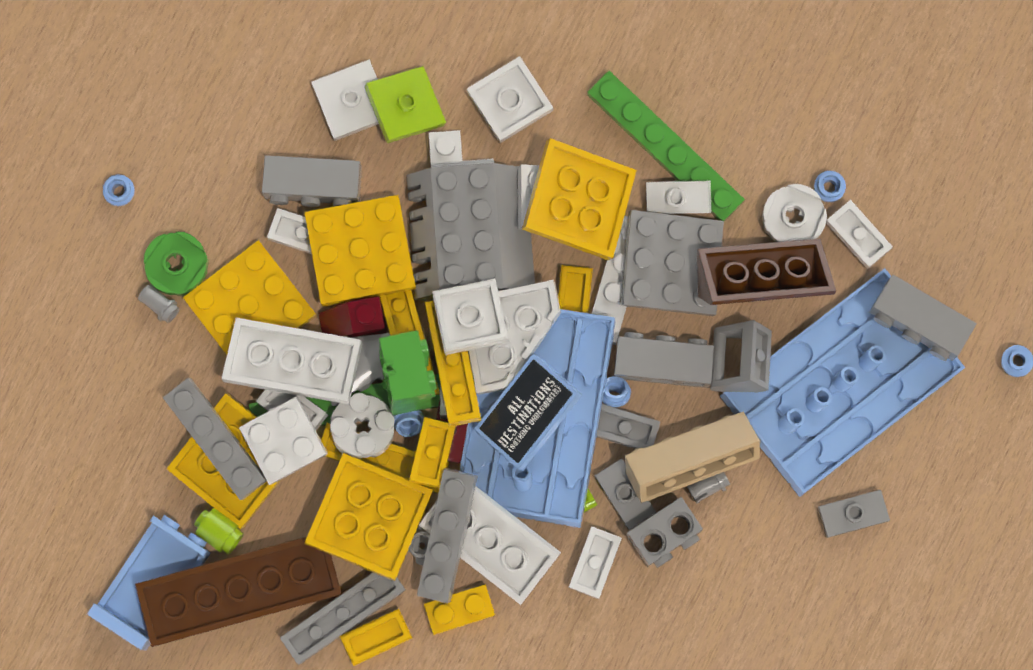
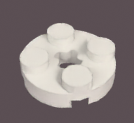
[762,184,827,242]
[330,393,395,459]

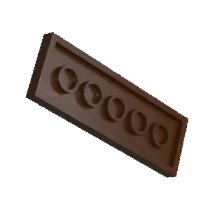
[135,537,342,647]

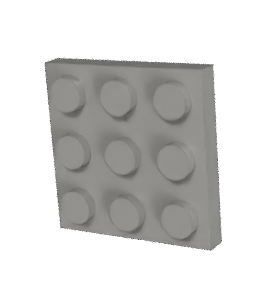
[621,210,724,316]

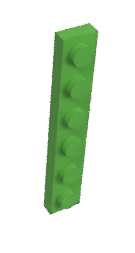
[587,70,745,222]

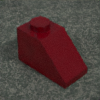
[319,297,387,338]

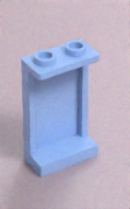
[87,515,211,651]

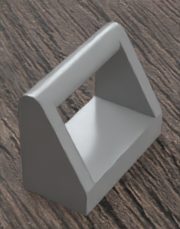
[710,320,772,392]

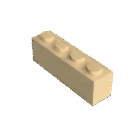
[625,411,760,503]

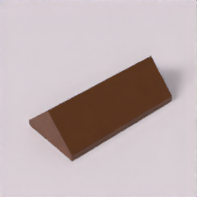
[697,239,836,305]

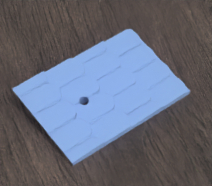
[720,268,965,497]
[460,309,616,528]

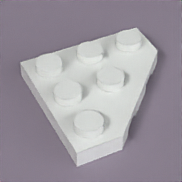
[469,280,561,395]

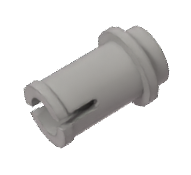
[138,284,180,323]
[687,472,730,504]

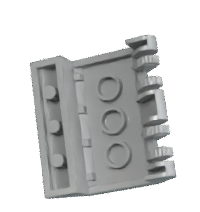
[407,163,535,301]

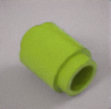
[194,508,244,554]

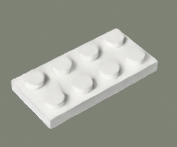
[222,318,363,404]
[419,487,561,605]

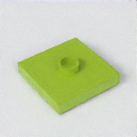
[364,66,446,144]

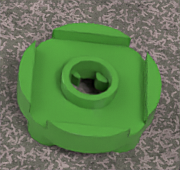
[144,232,209,296]

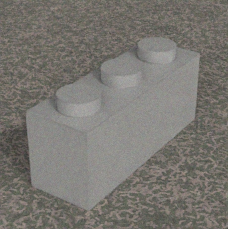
[262,155,362,207]
[869,274,977,361]
[614,332,714,388]

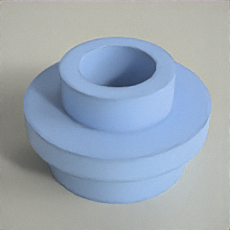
[814,171,846,202]
[103,175,135,206]
[1001,345,1033,377]
[603,376,631,407]
[393,410,424,437]

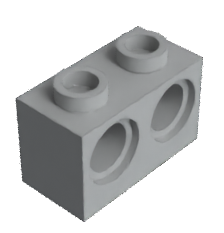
[626,497,703,568]

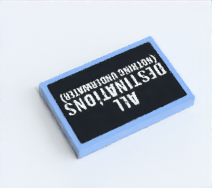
[474,354,583,471]

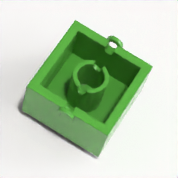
[379,330,437,416]

